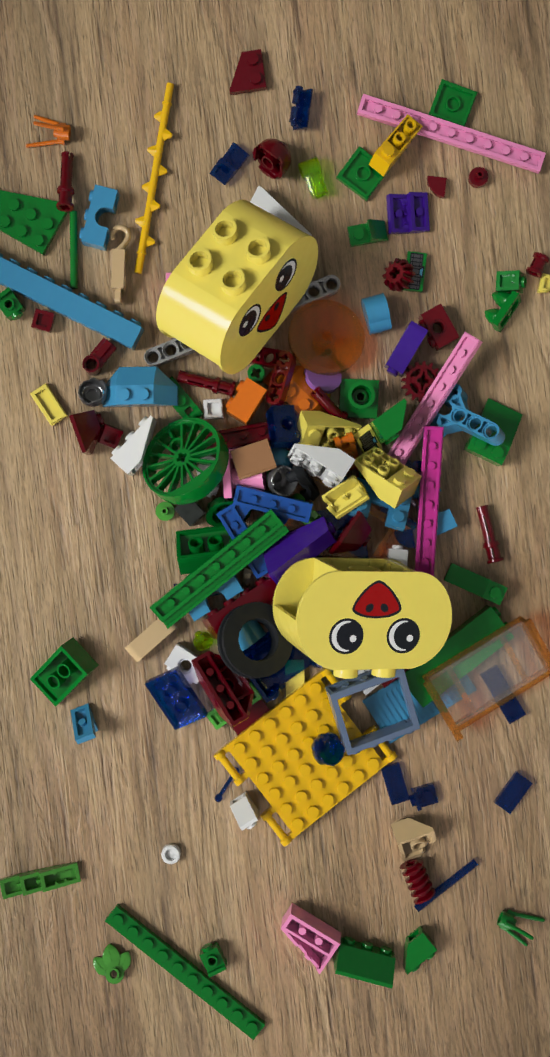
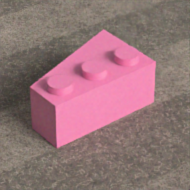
[281,903,341,974]

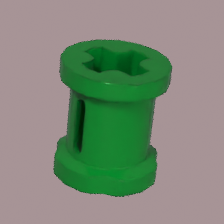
[247,364,265,384]

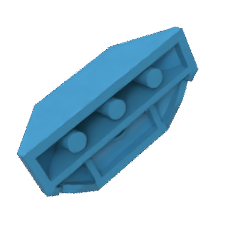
[103,366,178,407]

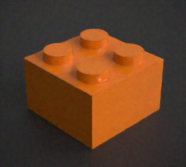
[226,378,267,425]

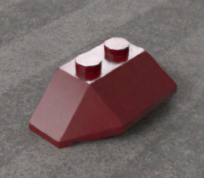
[192,651,254,727]

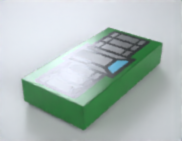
[403,251,427,293]

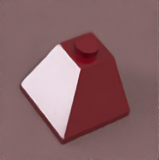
[69,410,105,455]
[328,510,372,554]

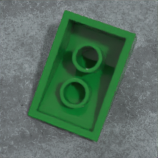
[463,398,523,466]
[30,637,99,707]

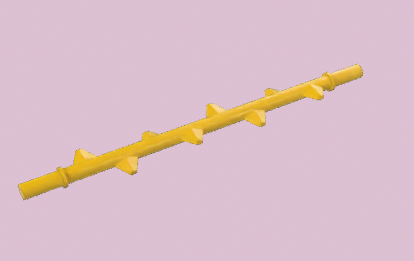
[134,82,174,274]

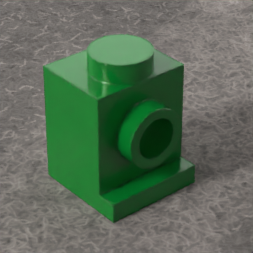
[0,287,26,321]
[199,942,227,978]

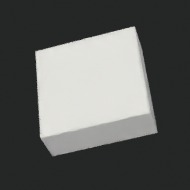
[203,399,224,420]

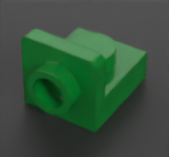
[496,270,527,293]

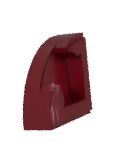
[427,176,447,199]

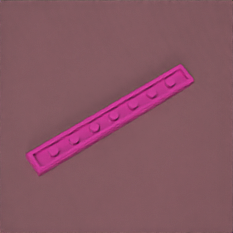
[415,426,444,576]

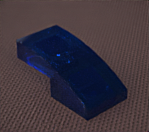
[210,142,250,185]

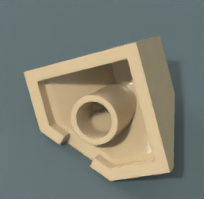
[390,818,437,861]

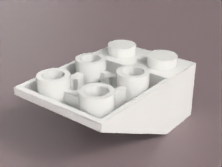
[110,415,157,476]
[287,443,356,488]

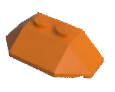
[262,365,330,416]

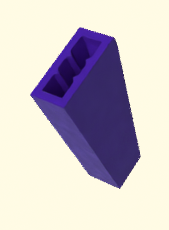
[263,517,336,585]

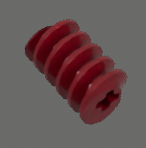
[400,859,435,904]

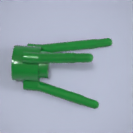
[497,909,545,946]

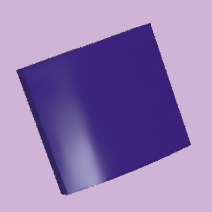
[386,192,430,234]

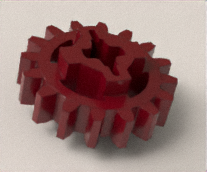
[401,361,439,403]

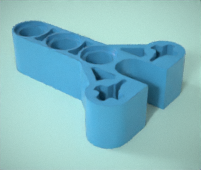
[430,384,505,446]

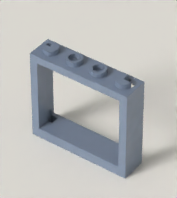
[325,669,420,755]

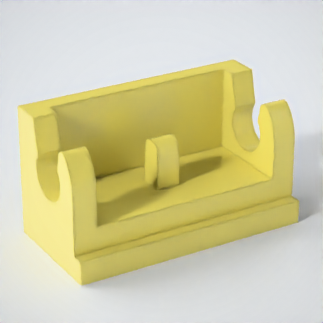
[321,475,370,520]

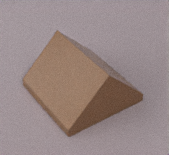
[230,439,277,480]

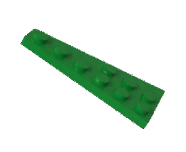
[0,190,68,256]

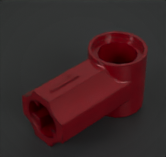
[82,337,117,376]

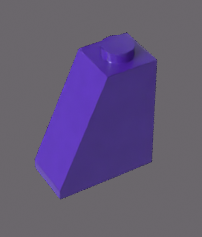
[384,321,428,377]

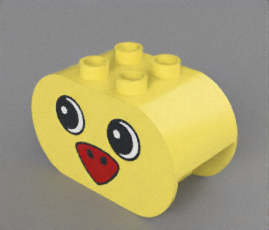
[156,200,318,374]
[273,557,452,679]

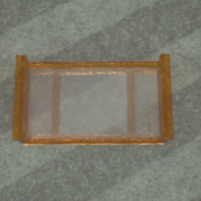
[422,616,550,742]

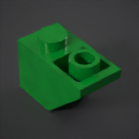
[403,926,437,975]

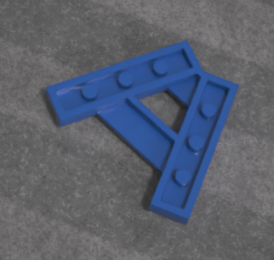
[216,484,313,579]

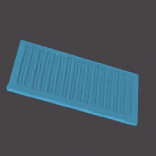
[362,674,477,744]

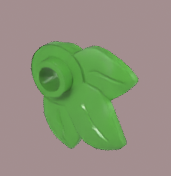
[93,944,131,984]

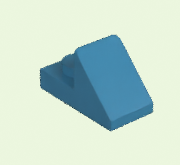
[70,704,98,744]

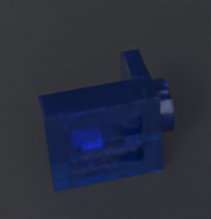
[409,783,438,811]

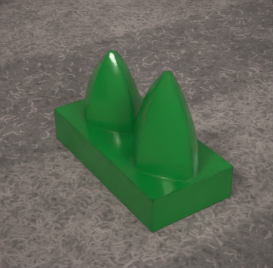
[485,290,521,333]

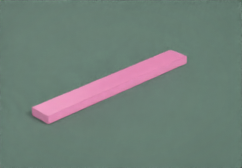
[388,332,483,465]

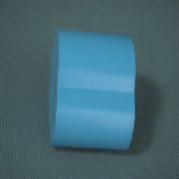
[361,293,392,335]
[239,620,266,651]

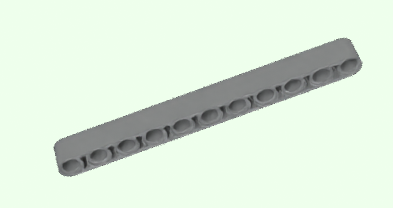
[144,275,340,367]

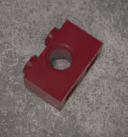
[418,304,459,351]

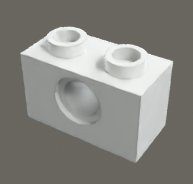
[164,643,199,684]

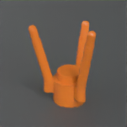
[26,115,71,148]

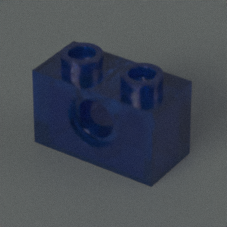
[266,405,301,449]

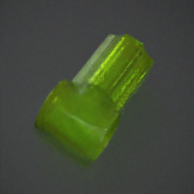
[298,157,328,199]

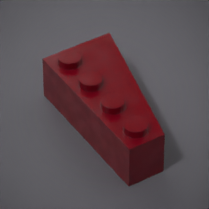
[201,577,277,640]

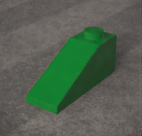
[444,563,508,605]

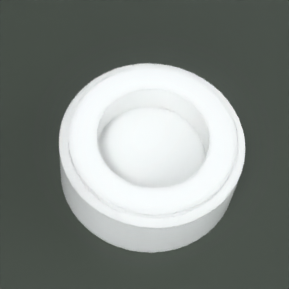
[161,843,181,864]

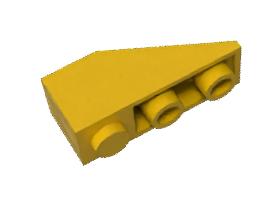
[369,114,423,177]

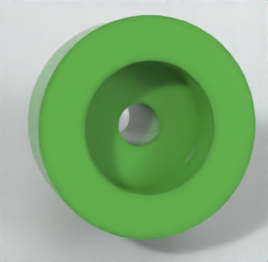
[156,502,175,521]

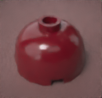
[253,138,292,179]

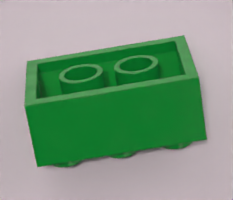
[369,398,407,445]
[176,525,232,575]
[333,936,396,989]

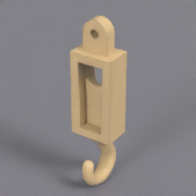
[110,224,131,304]

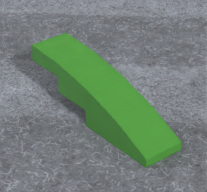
[0,862,81,900]

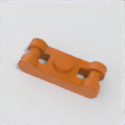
[333,431,358,474]

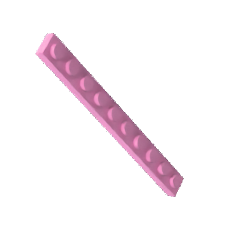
[357,94,546,173]

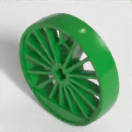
[142,417,229,505]

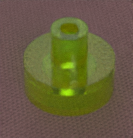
[193,631,213,651]

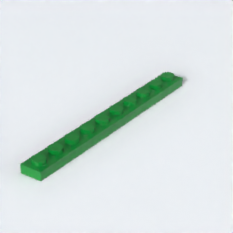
[105,904,265,1040]

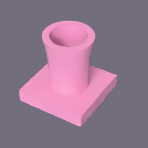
[223,459,267,499]

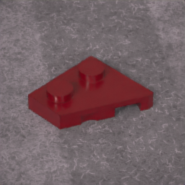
[230,49,267,95]

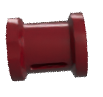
[526,252,550,278]

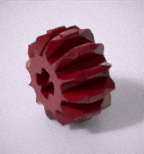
[382,258,416,292]

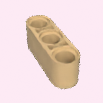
[125,618,178,662]

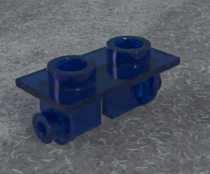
[289,86,313,130]

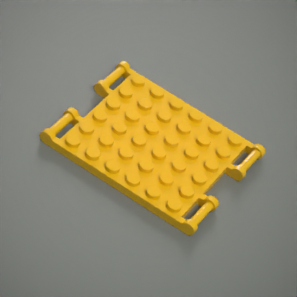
[213,668,398,846]

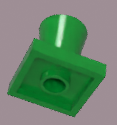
[339,378,379,419]

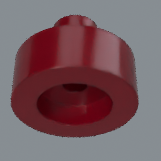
[468,167,488,188]

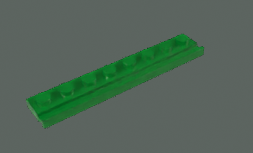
[150,509,289,629]

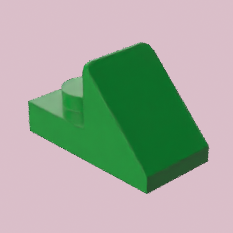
[347,219,388,247]

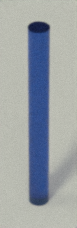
[414,859,478,912]

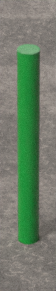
[70,211,78,289]

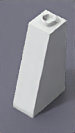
[250,186,312,236]

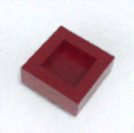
[31,309,56,333]
[97,423,123,449]

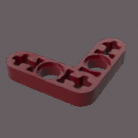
[250,347,296,407]

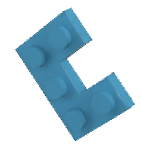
[347,477,412,532]

